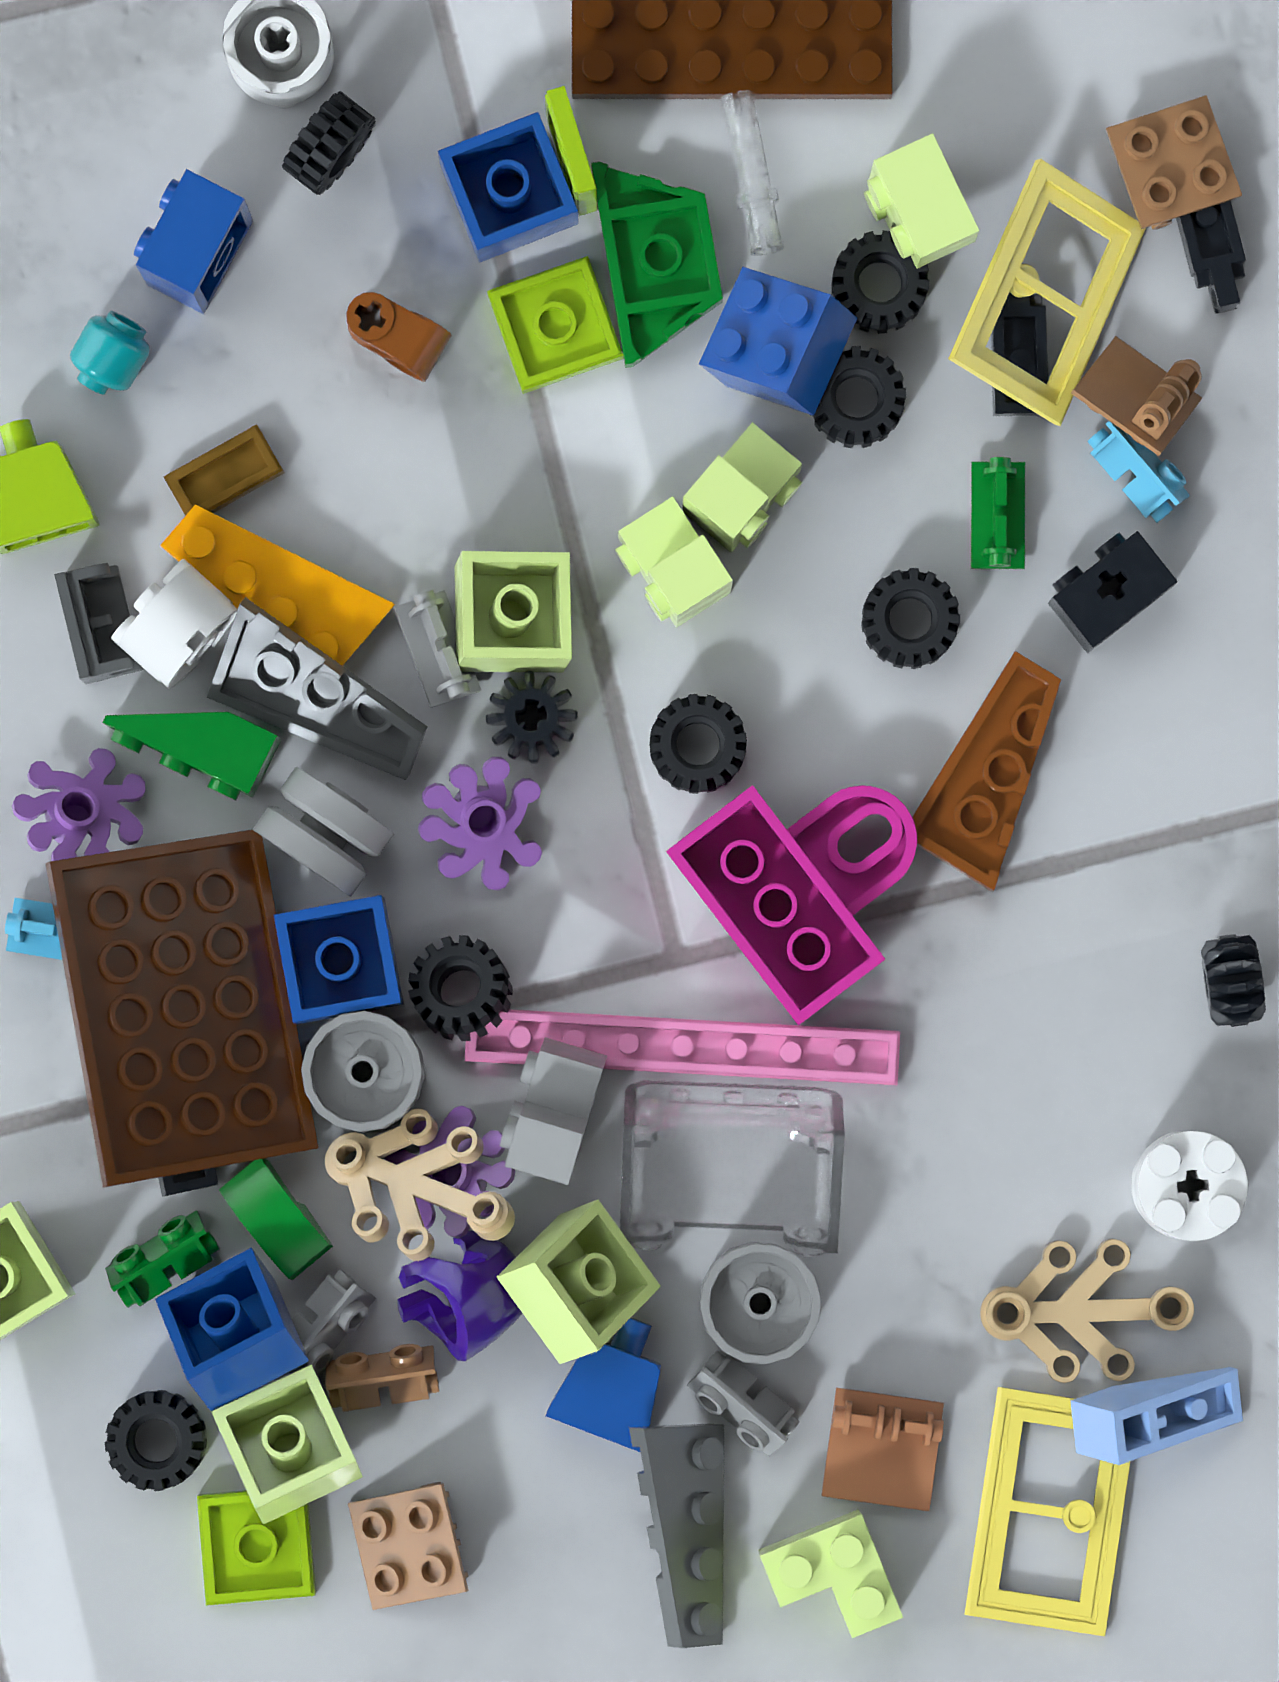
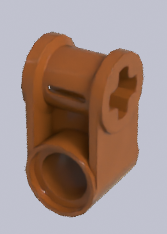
[346,292,452,382]

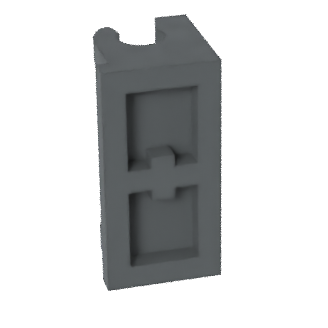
[54,563,143,684]

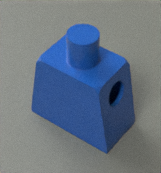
[546,1318,661,1453]

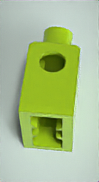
[0,419,100,555]

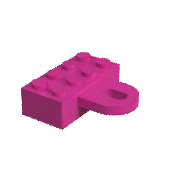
[666,785,917,1026]

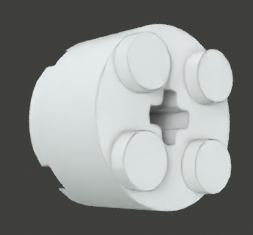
[223,0,335,108]
[111,559,238,689]
[1131,1131,1248,1241]

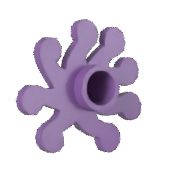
[12,748,146,861]
[418,757,542,890]
[384,1106,515,1238]

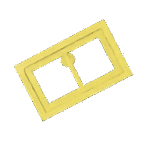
[948,159,1146,426]
[964,1387,1130,1636]

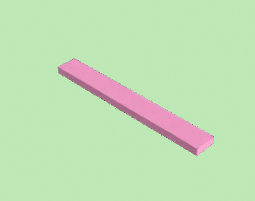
[465,1009,900,1085]

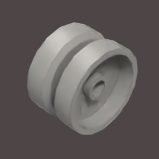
[253,767,394,897]
[301,1011,425,1132]
[699,1242,821,1365]

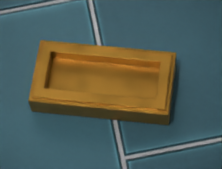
[163,424,284,516]

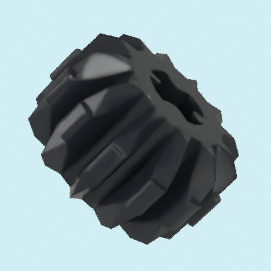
[486,671,578,764]
[1201,934,1266,1027]

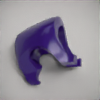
[397,1230,523,1361]

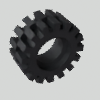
[282,91,376,195]
[831,230,930,334]
[810,346,906,448]
[861,568,960,669]
[649,694,747,794]
[408,935,513,1041]
[104,1390,207,1491]

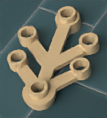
[325,1109,515,1261]
[980,1239,1194,1383]

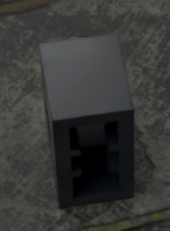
[1048,531,1178,654]

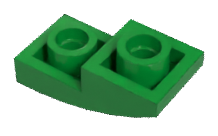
[219,1158,333,1281]

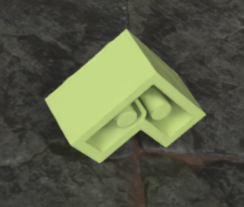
[864,133,979,268]
[682,422,802,553]
[615,496,733,628]
[758,1509,903,1638]

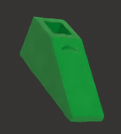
[102,712,281,801]

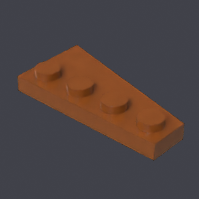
[912,651,1061,892]

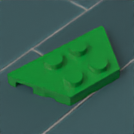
[591,161,723,368]

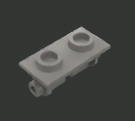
[394,590,481,708]
[289,1269,376,1375]
[687,1350,800,1456]

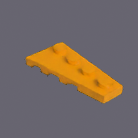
[160,504,395,666]

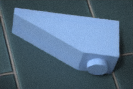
[1071,1367,1243,1465]

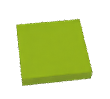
[545,85,597,216]
[487,256,623,394]
[197,1490,316,1606]

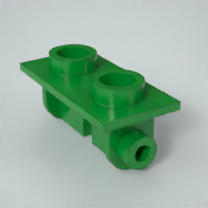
[971,457,1025,569]
[105,1210,220,1308]

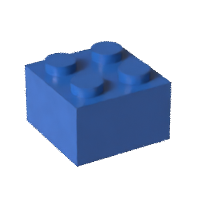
[438,112,579,263]
[134,169,253,314]
[699,267,857,416]
[274,895,404,1024]
[155,1247,309,1411]

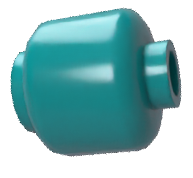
[70,311,150,395]

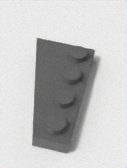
[207,597,428,780]
[629,1423,724,1648]

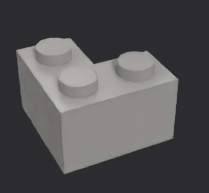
[500,1037,607,1185]

